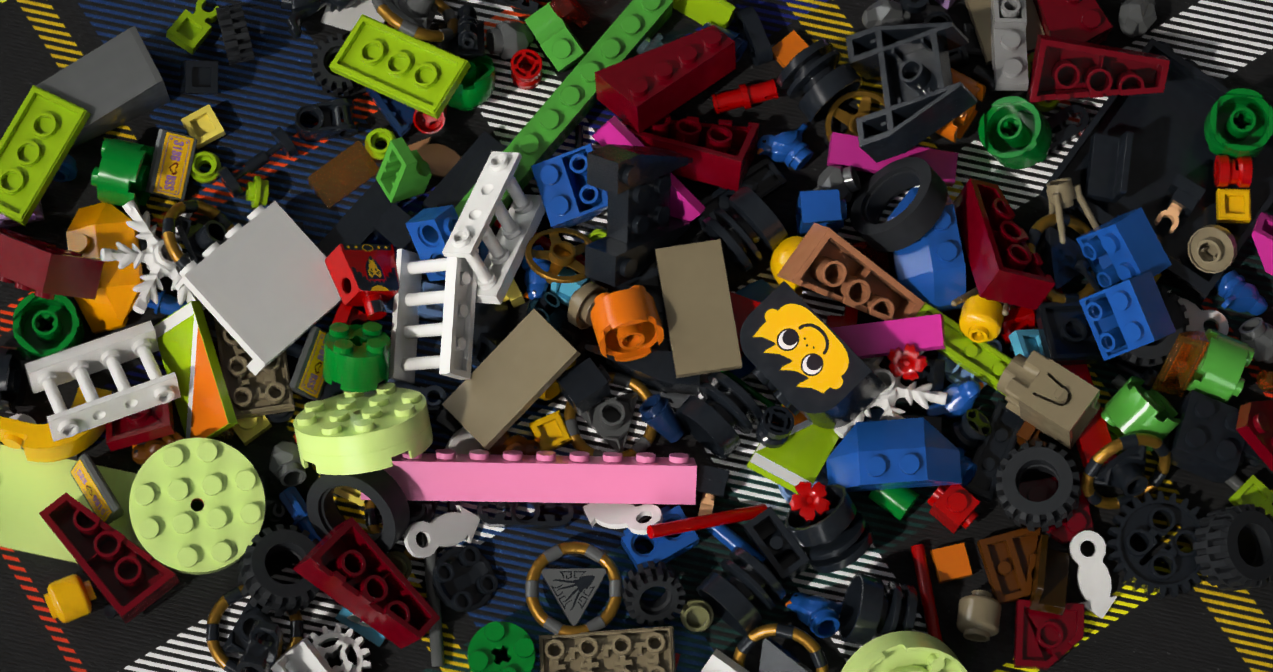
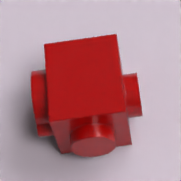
[927,484,980,534]

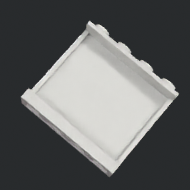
[174,201,342,376]

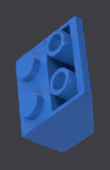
[531,143,608,228]
[1076,207,1172,290]
[1079,270,1176,361]

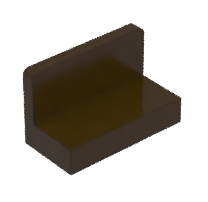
[1030,534,1070,615]

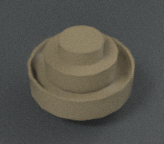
[1188,224,1237,274]
[567,282,607,330]

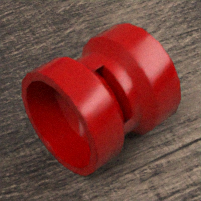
[511,49,542,90]
[413,105,447,135]
[1214,155,1253,188]

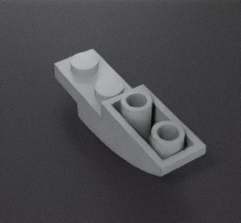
[991,0,1029,91]

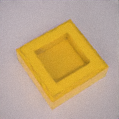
[1216,188,1251,224]
[529,411,572,451]

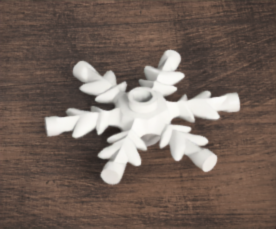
[100,200,205,314]
[834,351,948,438]

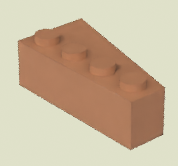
[777,222,925,321]

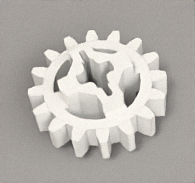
[310,624,372,672]

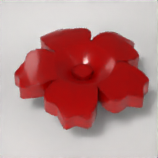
[887,343,928,381]
[789,482,831,522]

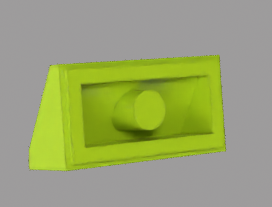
[673,0,735,28]

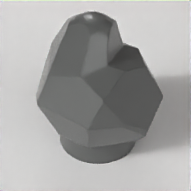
[862,0,910,28]
[1118,0,1157,38]
[486,20,534,60]
[813,165,861,202]
[1239,317,1273,364]
[269,441,309,487]

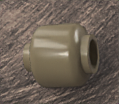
[956,590,1002,642]

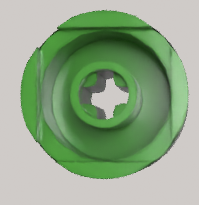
[1185,329,1255,403]
[1100,376,1181,451]

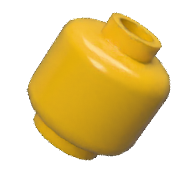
[959,294,1004,343]
[43,574,96,623]

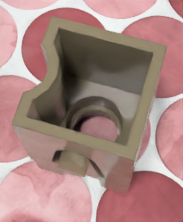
[997,350,1100,449]

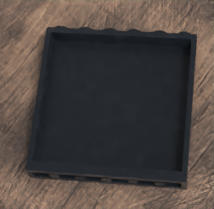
[1040,38,1273,304]

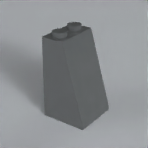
[36,26,171,150]

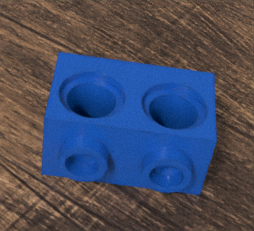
[795,189,847,237]
[405,205,459,282]
[621,505,699,572]

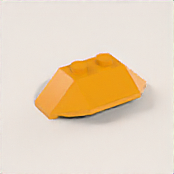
[66,202,144,334]

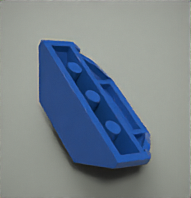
[886,187,966,312]
[826,417,962,492]

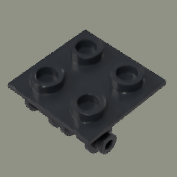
[422,5,485,59]

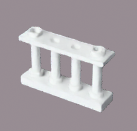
[442,151,546,305]
[389,249,479,384]
[24,320,181,442]

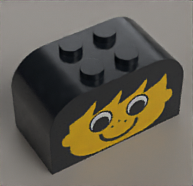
[740,281,887,429]

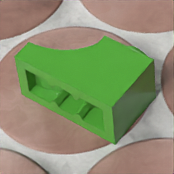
[524,2,587,73]
[376,137,432,204]

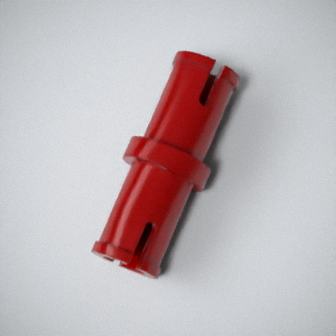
[711,79,779,115]

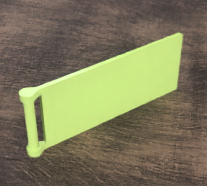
[0,444,173,571]

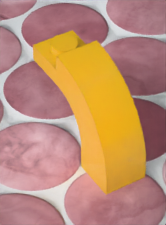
[0,386,112,462]

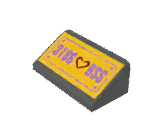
[145,129,197,201]
[289,326,327,400]
[71,453,124,524]

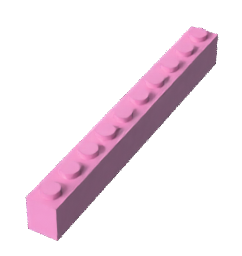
[361,449,697,505]

